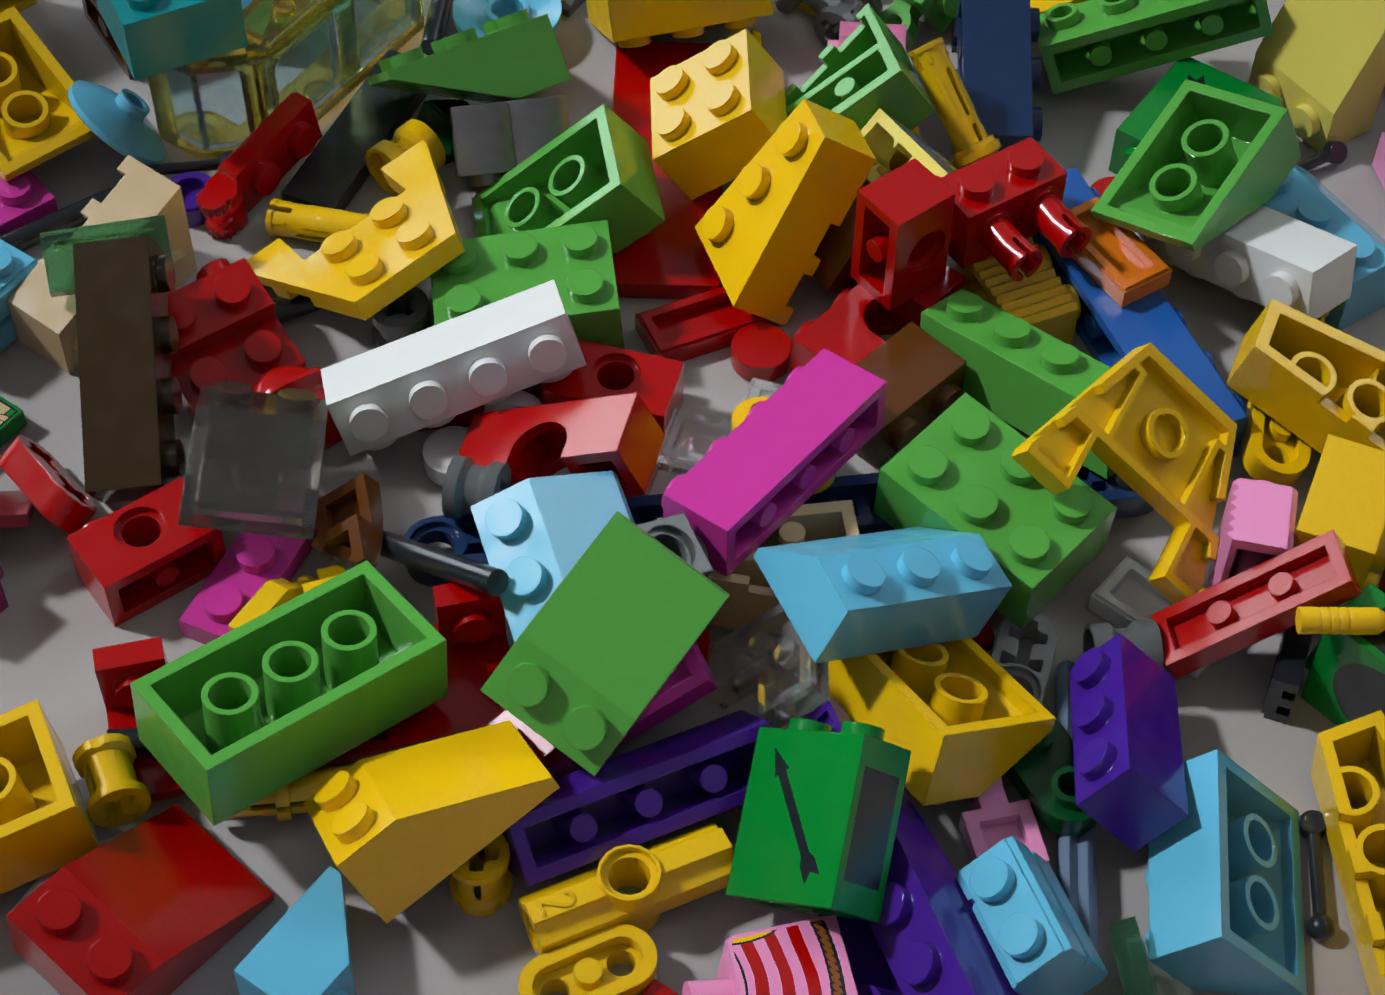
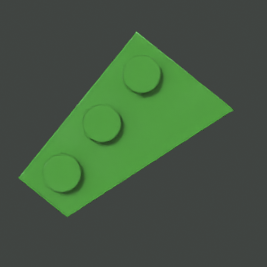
[785,3,936,131]

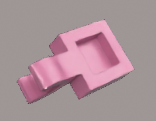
[959,777,1050,862]

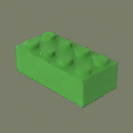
[130,560,448,826]

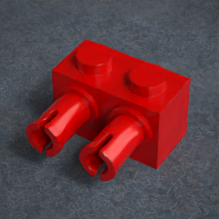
[941,137,1092,282]

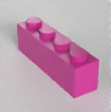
[661,348,887,577]

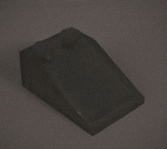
[178,381,328,540]

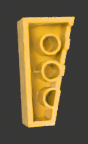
[1226,299,1385,454]
[1310,710,1385,995]

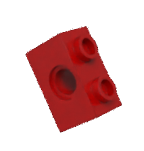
[850,158,956,311]
[543,339,684,455]
[66,477,226,627]

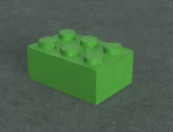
[431,220,625,349]
[873,392,1117,630]

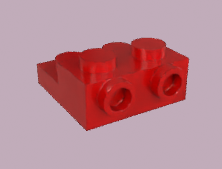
[167,258,306,427]

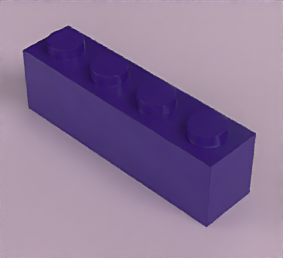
[502,710,770,887]

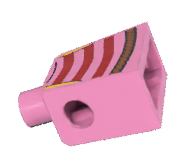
[682,915,858,995]

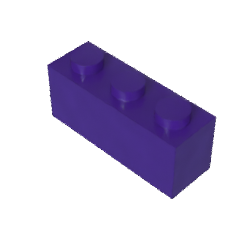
[1069,633,1189,852]

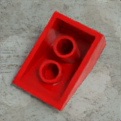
[6,804,274,995]

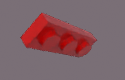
[1151,529,1362,679]

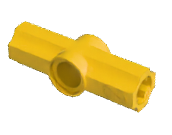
[518,823,734,955]

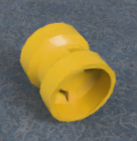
[365,119,446,197]

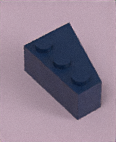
[951,0,1043,151]

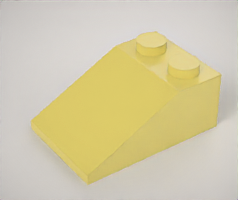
[1248,0,1385,153]

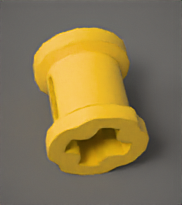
[72,733,151,827]
[449,834,513,917]

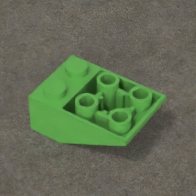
[367,8,571,103]

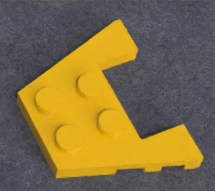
[247,140,465,321]
[1011,342,1237,604]

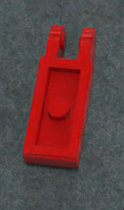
[195,92,322,241]

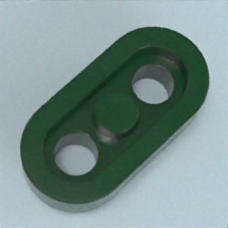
[1005,720,1098,836]

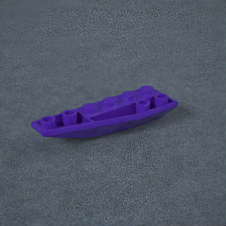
[802,696,1020,995]

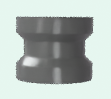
[370,286,431,348]
[442,455,512,520]

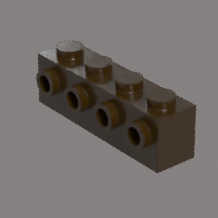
[73,235,186,503]

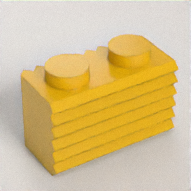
[956,236,1081,344]

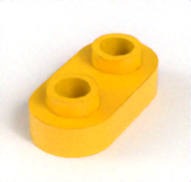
[1241,401,1311,486]
[518,924,657,995]

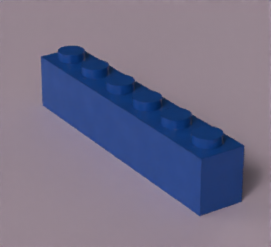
[1032,167,1248,458]

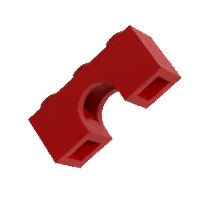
[790,265,966,373]
[458,392,665,496]

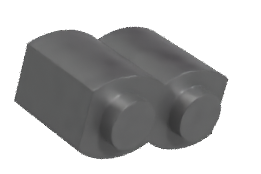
[449,95,569,187]

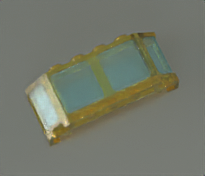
[148,0,425,160]

